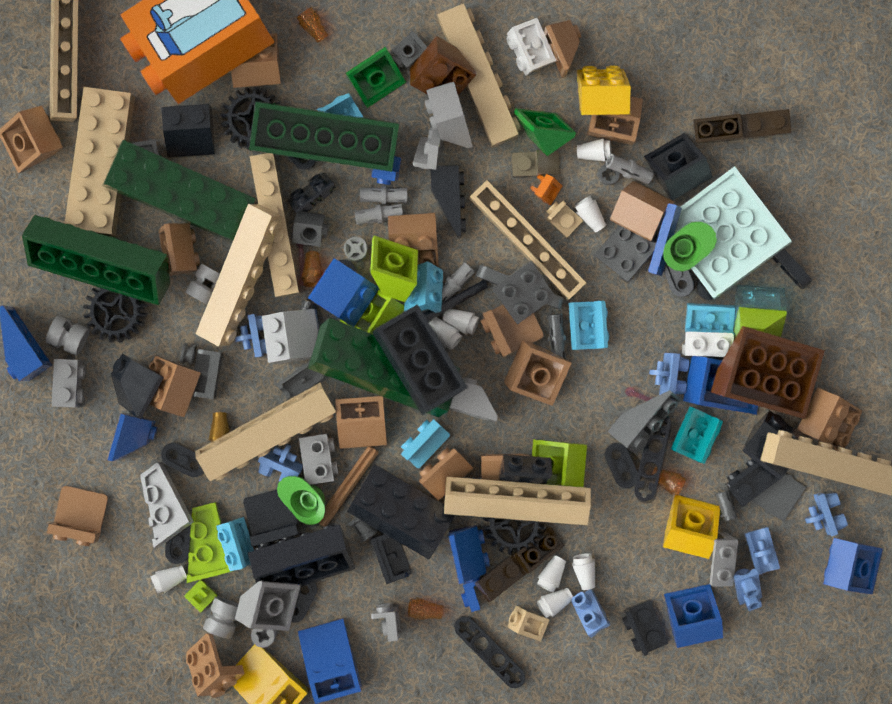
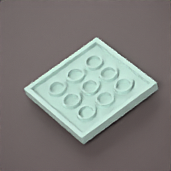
[675,166,792,299]

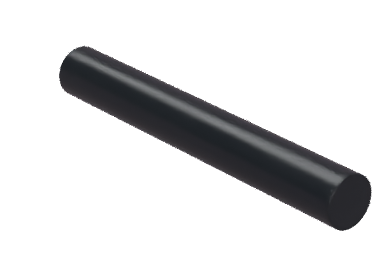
[423,280,488,321]

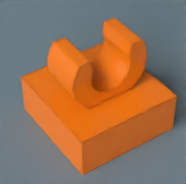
[531,174,563,206]

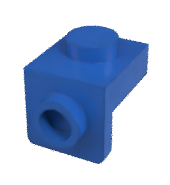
[371,156,401,185]
[461,576,483,612]

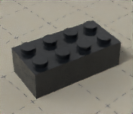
[372,304,468,416]
[347,464,455,559]
[248,524,355,586]

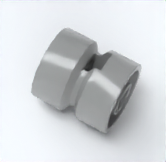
[185,263,220,305]
[46,315,90,356]
[203,596,238,639]

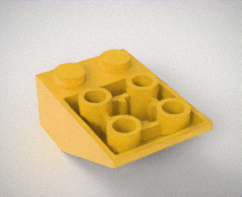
[577,65,631,115]
[233,644,309,704]

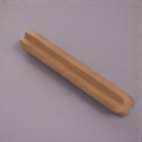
[319,446,378,527]

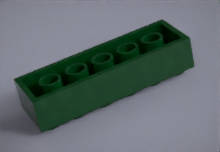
[249,101,399,172]
[102,140,256,243]
[22,215,170,305]
[308,318,460,417]

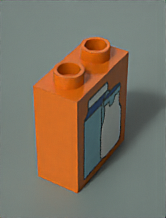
[120,0,275,104]

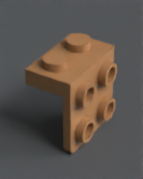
[480,305,543,357]
[47,486,108,546]
[186,633,244,698]

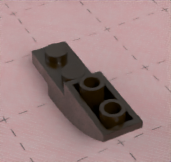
[693,109,792,143]
[475,527,564,602]

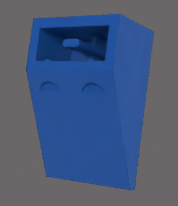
[298,618,362,704]

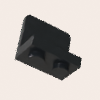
[243,489,300,547]

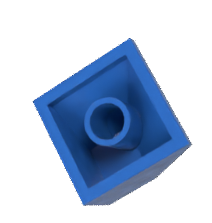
[108,413,158,461]

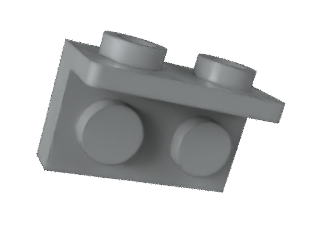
[413,127,444,170]
[710,532,738,587]
[371,603,401,642]

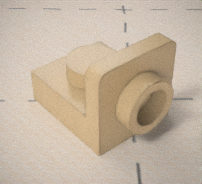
[546,200,583,238]
[508,606,550,641]

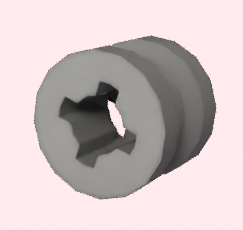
[344,237,368,261]
[251,629,277,648]

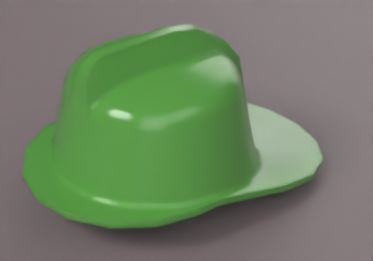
[663,221,717,271]
[277,476,325,525]

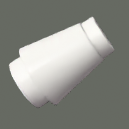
[577,138,611,162]
[574,196,607,232]
[443,309,480,335]
[429,317,462,350]
[572,553,596,590]
[537,555,566,593]
[150,565,187,594]
[537,588,573,618]

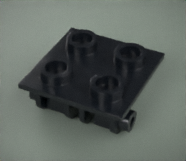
[287,172,336,213]

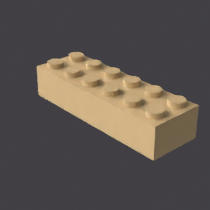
[64,87,135,236]

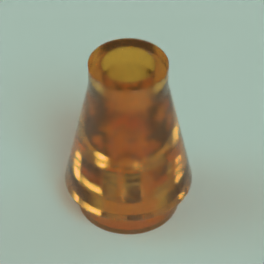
[296,7,328,43]
[301,251,323,288]
[651,466,686,495]
[408,597,444,620]

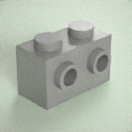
[52,359,86,408]
[299,433,339,485]

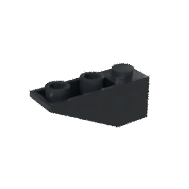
[430,165,466,238]

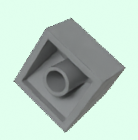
[425,82,473,148]
[262,309,319,364]
[449,377,498,422]
[235,581,301,631]

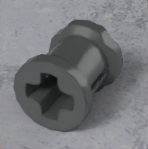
[348,518,379,543]

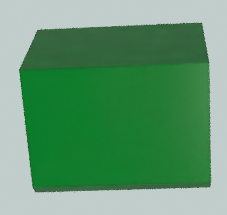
[346,47,406,108]
[514,108,576,156]

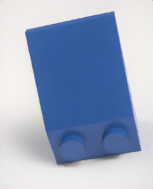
[0,305,52,381]
[683,356,758,415]
[449,525,490,584]

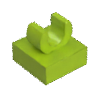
[184,579,218,613]

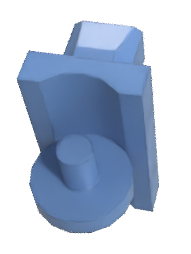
[235,314,267,358]
[649,353,689,395]
[258,444,303,481]
[805,492,848,537]
[744,527,780,574]
[733,568,762,611]
[571,589,610,638]

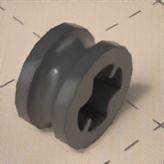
[598,164,620,185]
[180,343,197,365]

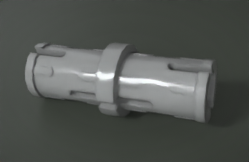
[605,154,654,184]
[360,186,407,205]
[354,204,403,225]
[442,262,475,302]

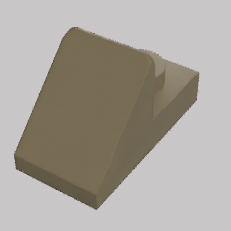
[512,150,560,177]

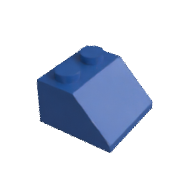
[308,258,379,327]
[823,538,883,595]
[664,584,723,648]

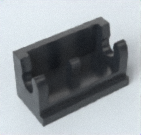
[370,533,411,585]

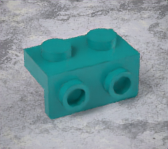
[671,406,723,464]

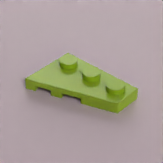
[187,502,232,583]

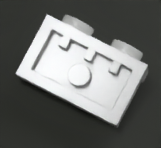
[507,18,556,76]
[682,332,734,357]

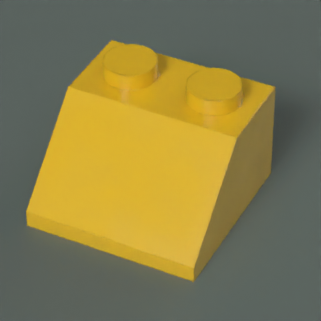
[663,495,720,559]

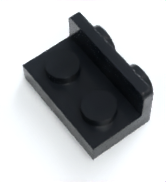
[499,454,552,484]
[725,459,779,507]
[622,599,669,656]

